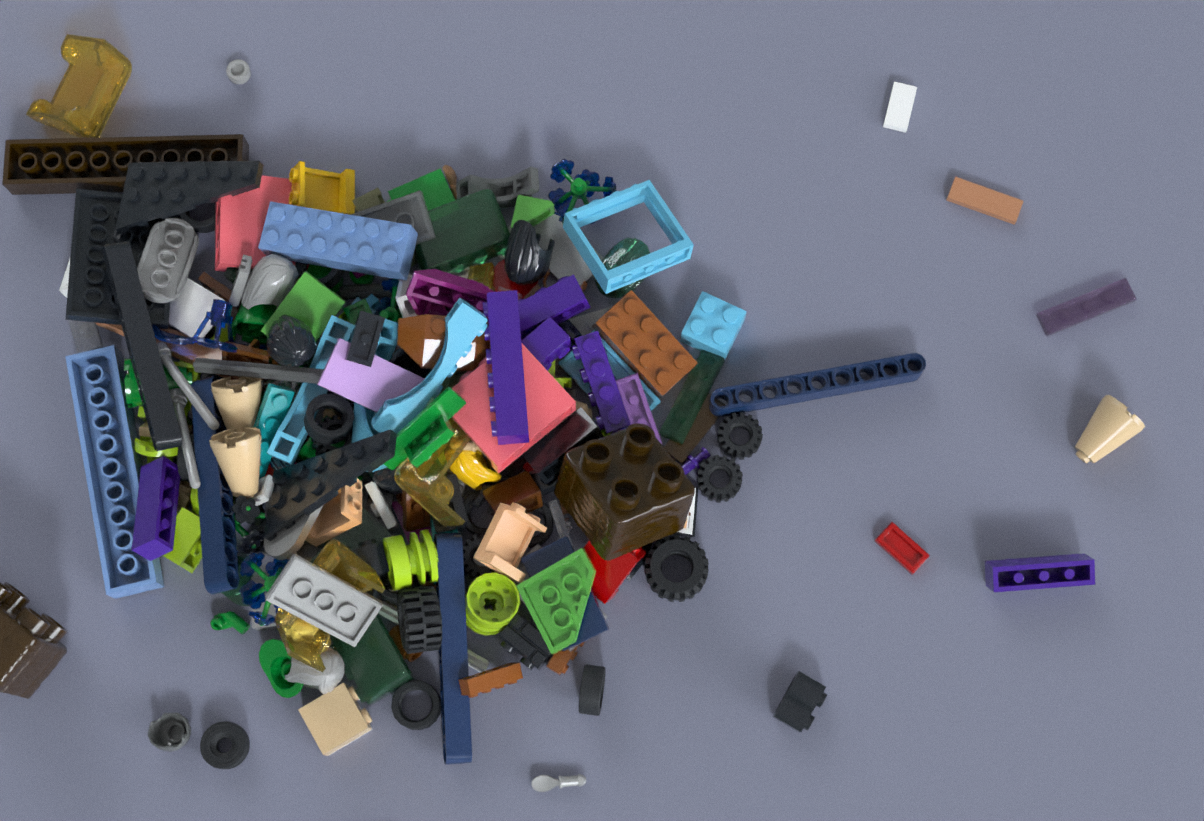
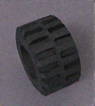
[645,535,709,602]
[397,586,442,654]

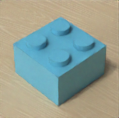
[680,291,747,362]

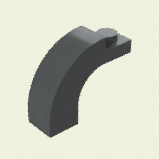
[456,167,539,209]

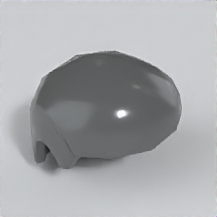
[147,713,191,752]

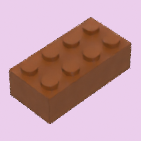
[591,290,698,398]

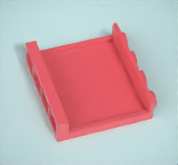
[215,176,310,279]
[452,344,576,474]

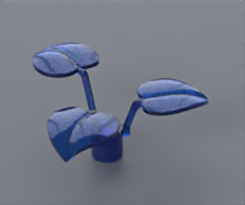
[153,299,267,353]

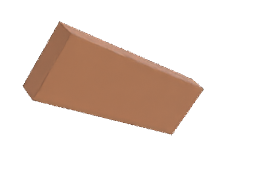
[946,177,1023,225]

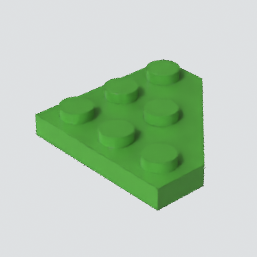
[516,548,596,654]

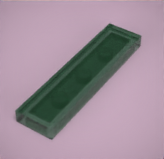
[659,350,725,444]

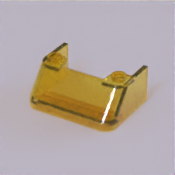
[394,417,470,527]
[275,539,385,673]

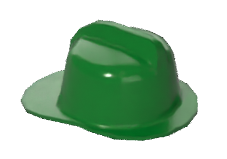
[259,639,303,698]

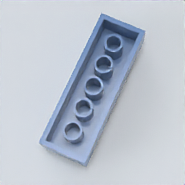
[258,201,418,281]

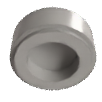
[226,59,251,84]

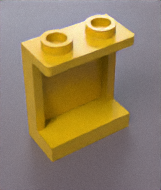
[289,161,355,215]

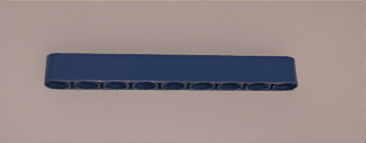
[709,353,926,417]
[191,375,239,595]
[434,532,472,765]

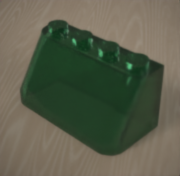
[414,189,510,274]
[320,588,415,706]

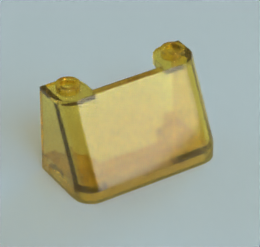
[26,34,132,138]

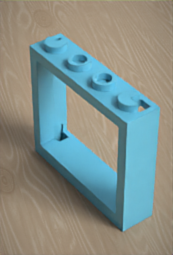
[563,180,694,294]

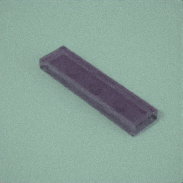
[1036,278,1137,337]

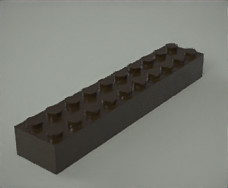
[2,134,249,195]

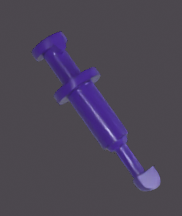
[682,447,711,475]

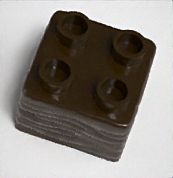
[554,423,695,561]
[0,582,67,699]

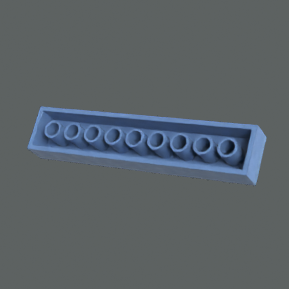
[65,345,165,599]

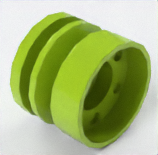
[383,529,439,590]
[465,573,520,636]

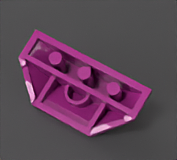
[406,269,495,322]

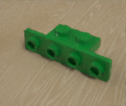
[384,387,466,470]

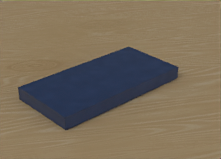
[521,536,610,651]

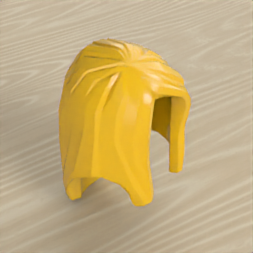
[445,436,501,491]

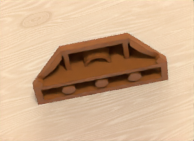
[397,314,491,372]

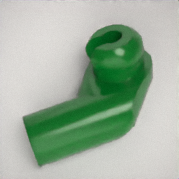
[210,611,250,635]

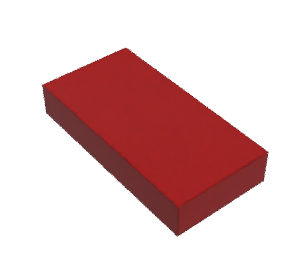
[875,522,930,575]

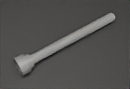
[157,342,219,430]
[169,388,201,489]

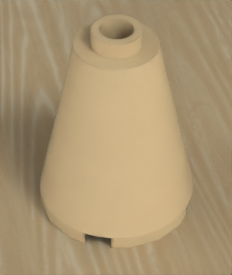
[211,376,262,432]
[1075,395,1145,464]
[209,427,262,499]

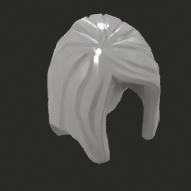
[241,254,299,309]
[285,644,345,695]

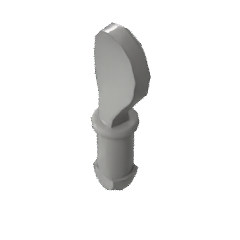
[531,774,586,792]

